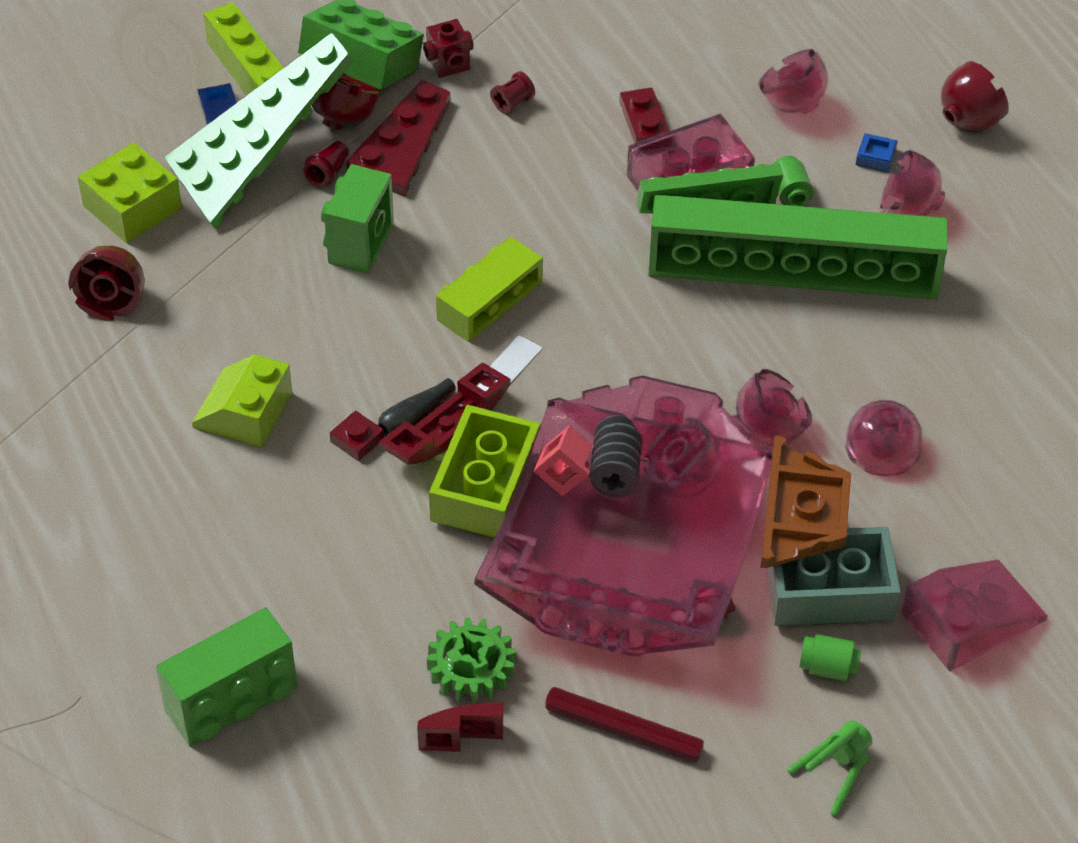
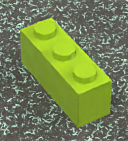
[436,236,543,342]

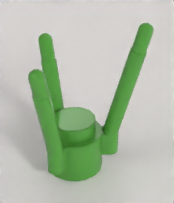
[787,720,873,816]

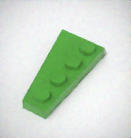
[636,163,783,214]

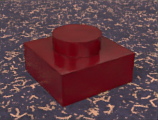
[329,410,384,461]

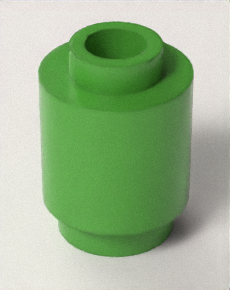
[774,156,814,206]
[799,634,862,682]

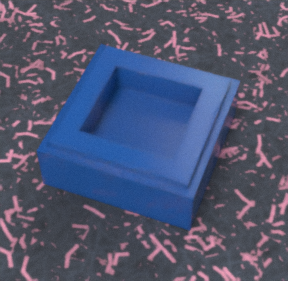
[855,133,898,172]

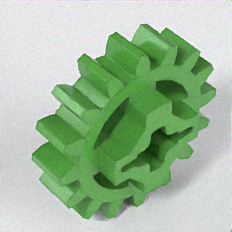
[426,617,516,703]

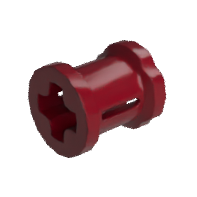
[490,71,535,114]

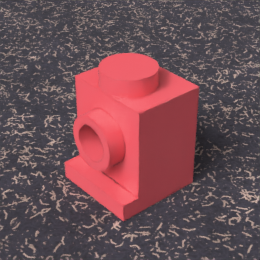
[534,425,592,497]

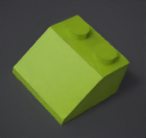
[192,354,293,448]

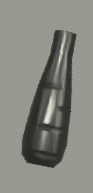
[378,378,456,437]

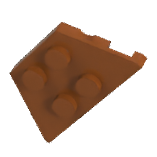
[761,435,851,568]

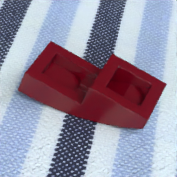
[417,703,504,752]

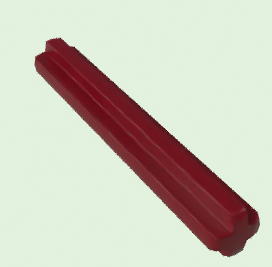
[545,687,704,762]

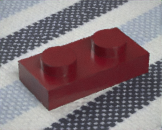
[619,87,670,149]

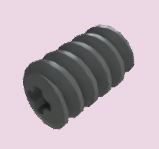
[589,415,643,498]

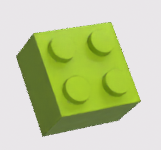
[77,142,182,243]

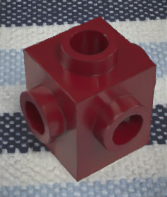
[423,19,474,78]

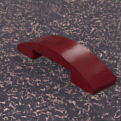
[379,362,511,465]

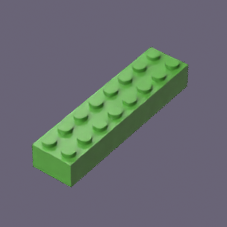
[648,195,947,300]

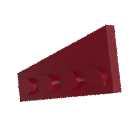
[346,80,451,197]

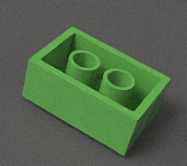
[298,0,424,90]
[156,607,298,747]

